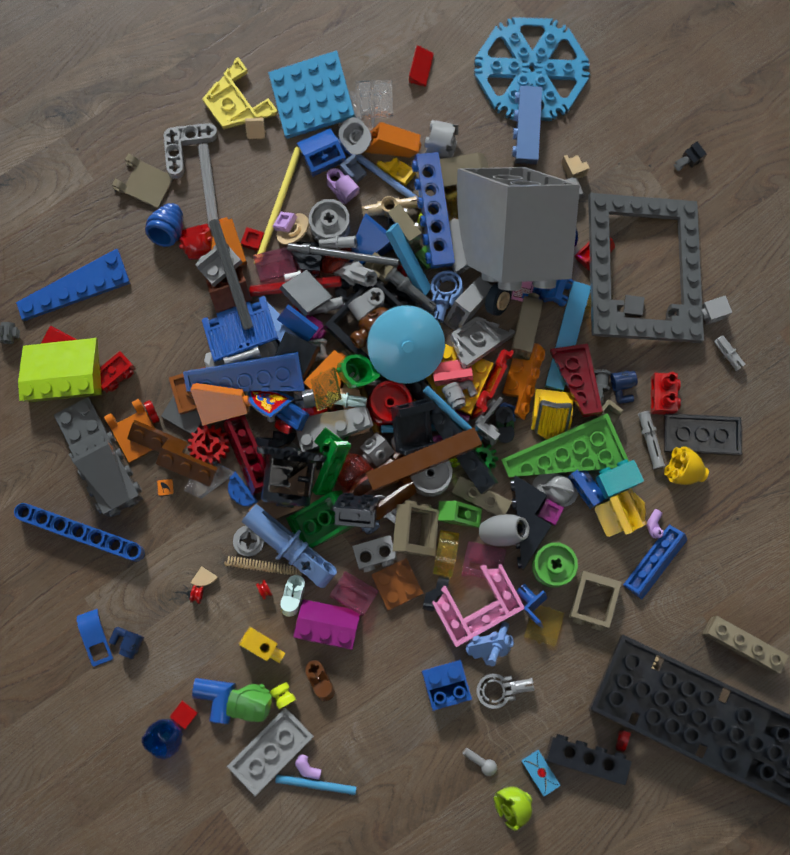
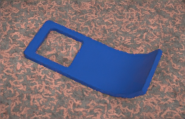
[77,609,113,666]

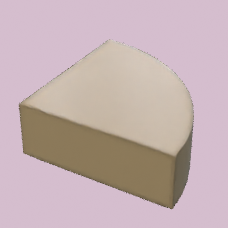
[191,566,218,586]

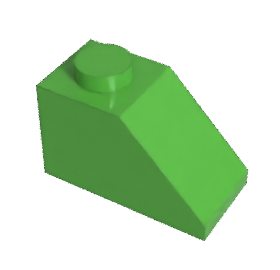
[438,501,482,528]

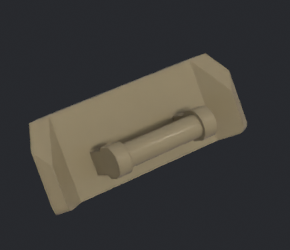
[423,153,489,192]

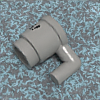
[442,380,478,410]

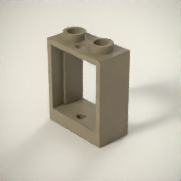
[393,501,439,557]
[568,571,621,631]

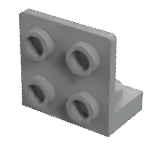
[474,397,503,448]

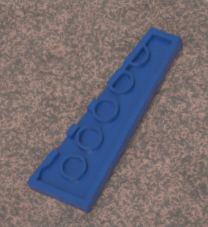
[16,248,131,321]
[183,352,305,391]

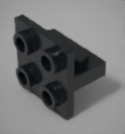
[332,493,379,528]

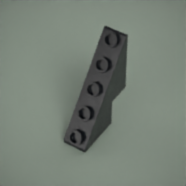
[510,475,551,571]

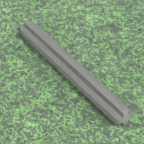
[198,144,218,230]

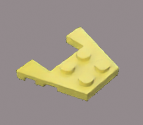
[202,58,278,129]

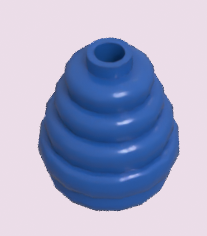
[145,203,183,247]

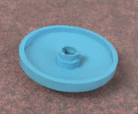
[367,305,445,383]

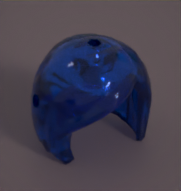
[141,719,183,760]

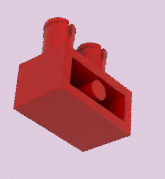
[651,372,681,415]

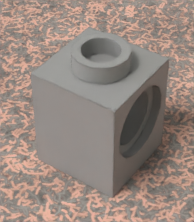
[702,295,733,325]

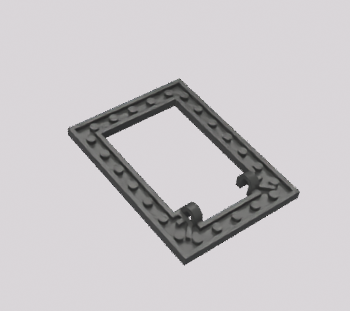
[588,193,704,343]

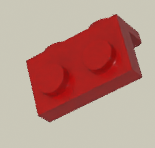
[100,351,136,393]

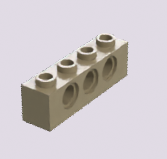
[702,616,789,674]

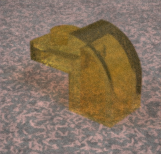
[433,530,460,577]

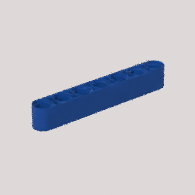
[14,503,145,562]

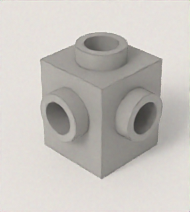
[360,432,395,467]

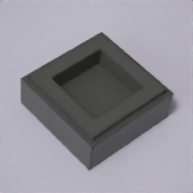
[623,295,645,317]

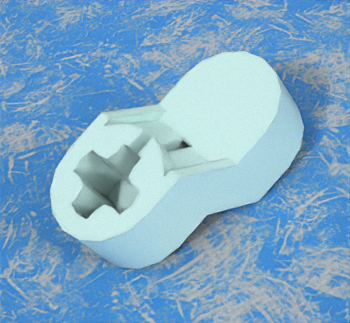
[280,575,305,617]

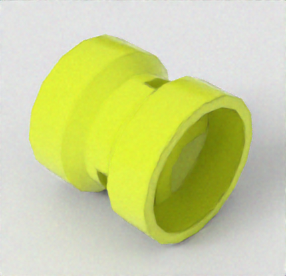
[269,682,296,709]

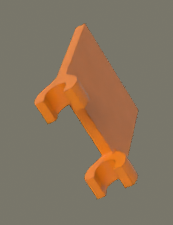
[104,399,154,463]

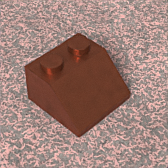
[205,266,252,312]

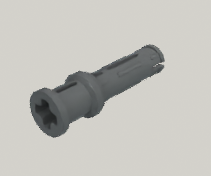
[384,266,436,313]

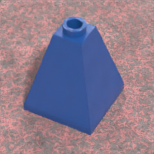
[349,213,393,266]

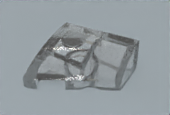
[184,462,235,499]

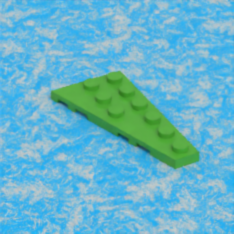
[501,413,629,477]

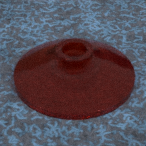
[321,248,352,274]

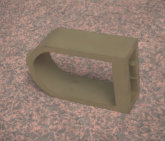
[511,293,543,360]

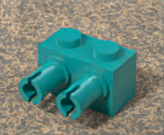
[595,459,644,499]

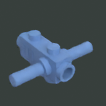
[466,622,514,666]

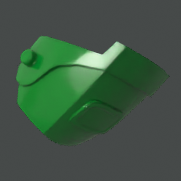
[336,354,380,388]

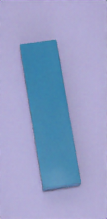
[386,223,431,295]

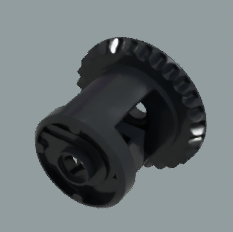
[256,446,327,508]

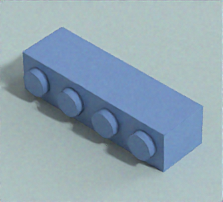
[512,86,542,164]

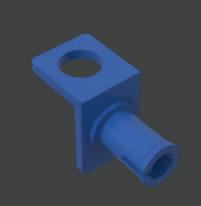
[517,584,548,629]

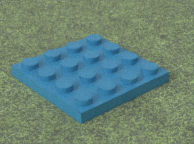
[268,51,356,139]

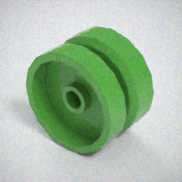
[532,542,578,588]

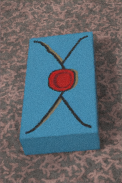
[521,750,561,796]

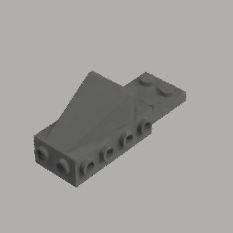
[54,397,143,517]

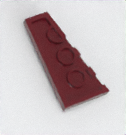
[550,344,603,417]

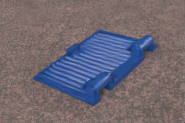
[202,296,279,362]

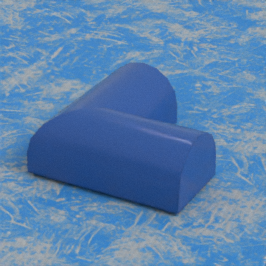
[192,678,236,724]

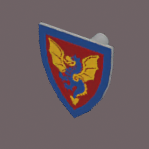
[247,390,294,422]

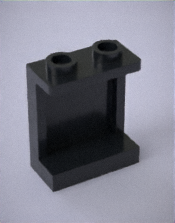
[391,399,437,456]

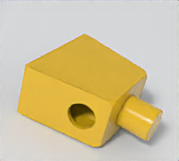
[239,626,285,663]

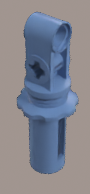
[241,504,337,588]

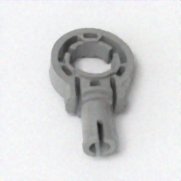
[477,674,535,709]

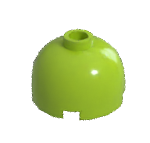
[493,787,532,831]

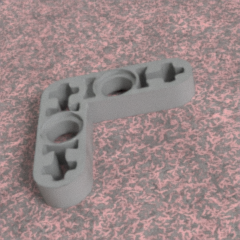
[164,123,218,179]

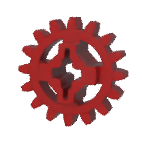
[187,425,230,465]

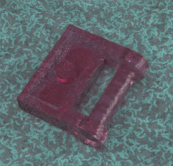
[461,541,506,579]

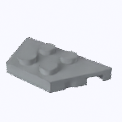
[450,316,515,369]

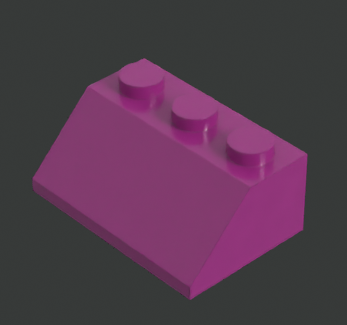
[293,599,361,650]

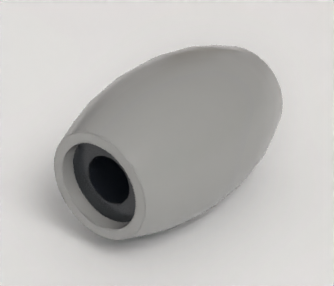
[479,514,529,546]

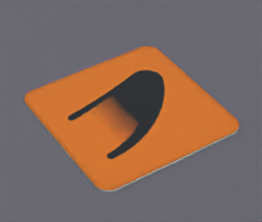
[157,479,174,496]

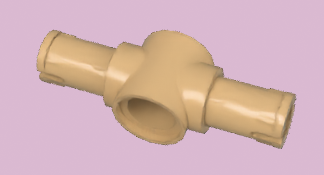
[361,196,418,217]

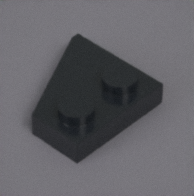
[291,241,322,276]

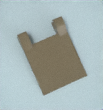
[112,153,173,209]

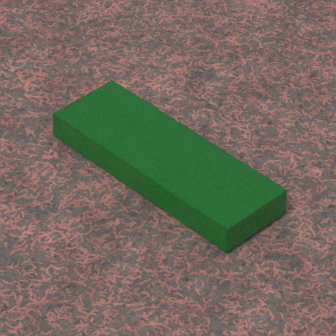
[312,441,351,495]

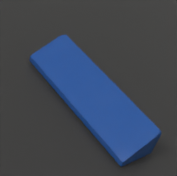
[623,525,687,599]

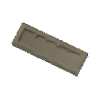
[451,476,512,516]

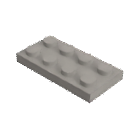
[227,707,314,796]

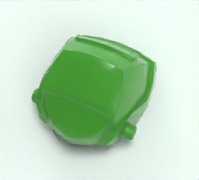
[226,684,272,722]

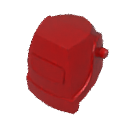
[179,223,212,260]

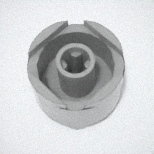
[424,120,459,159]

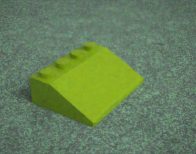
[18,338,102,402]

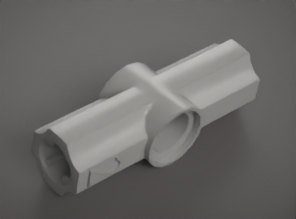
[331,260,378,287]

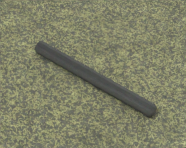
[209,219,253,330]

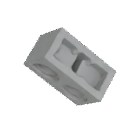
[353,535,397,572]

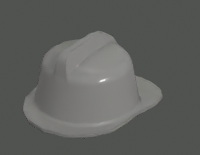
[339,117,371,155]
[532,473,578,507]

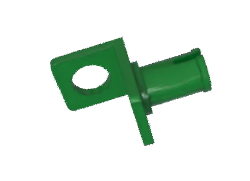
[314,427,349,455]

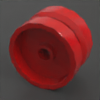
[366,381,412,426]

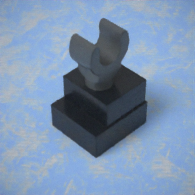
[674,141,707,171]

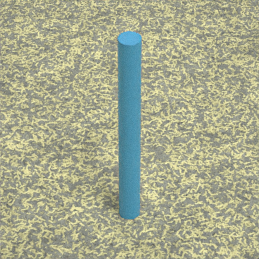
[423,386,483,440]
[275,775,356,795]

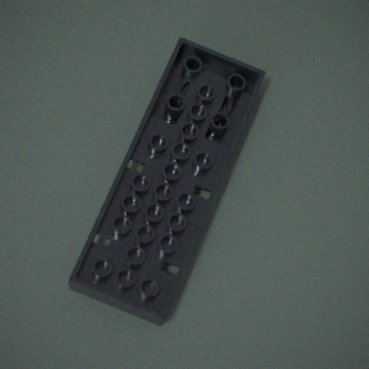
[589,634,790,807]

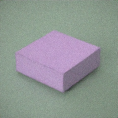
[273,212,297,232]

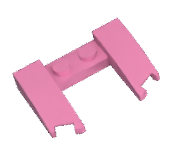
[432,564,524,647]

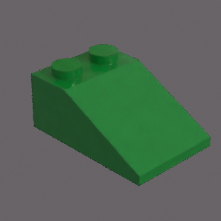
[286,490,355,549]

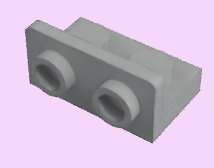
[195,243,243,286]

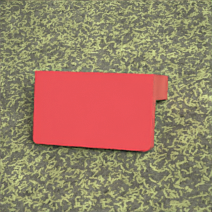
[433,360,473,386]

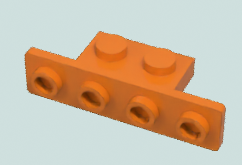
[503,343,545,420]

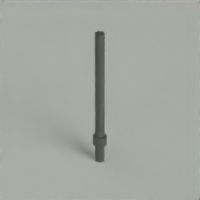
[287,243,399,266]

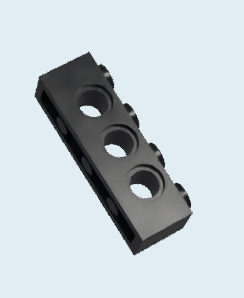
[545,734,632,786]

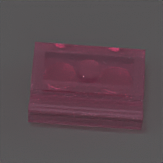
[253,247,297,283]
[330,571,378,617]

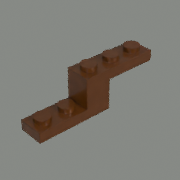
[127,420,218,487]

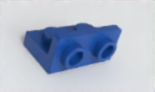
[568,469,605,509]

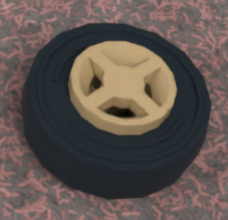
[485,282,511,316]

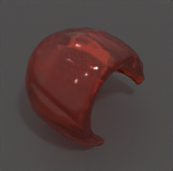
[337,453,374,491]

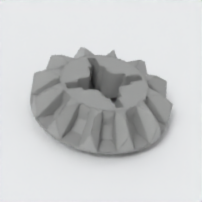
[233,526,265,557]

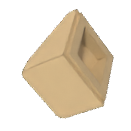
[245,118,265,139]

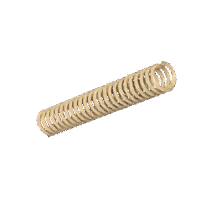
[224,556,302,576]

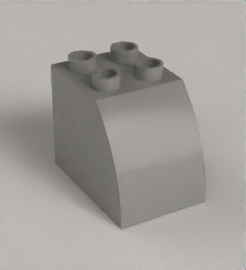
[457,167,580,291]

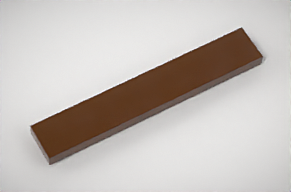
[366,427,482,492]

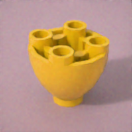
[664,447,709,485]

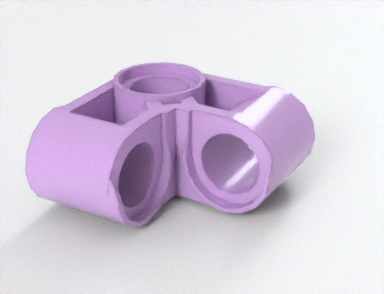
[327,168,359,205]

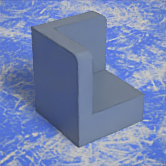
[340,154,366,183]

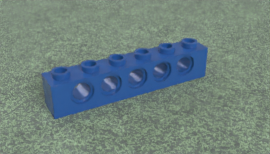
[412,152,455,269]

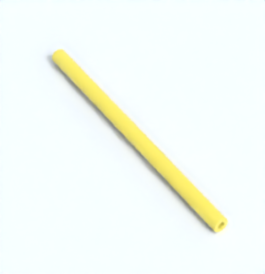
[254,147,301,266]

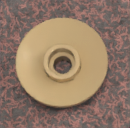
[277,213,309,245]

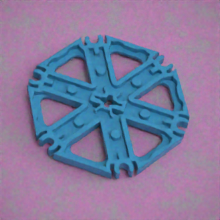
[474,17,590,121]

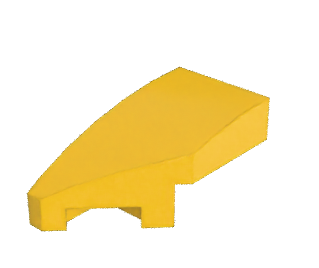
[377,158,416,187]

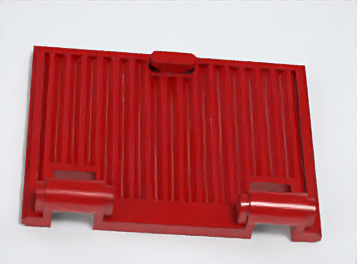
[470,349,514,419]

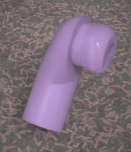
[646,509,663,538]
[295,754,321,780]

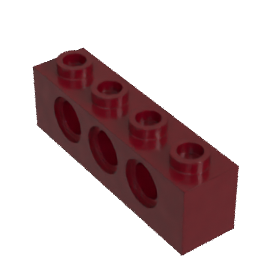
[223,415,272,495]

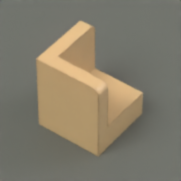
[561,155,589,179]

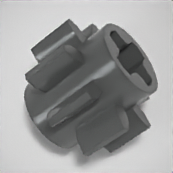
[0,322,20,344]

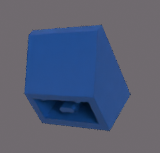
[297,129,346,177]
[421,660,472,710]

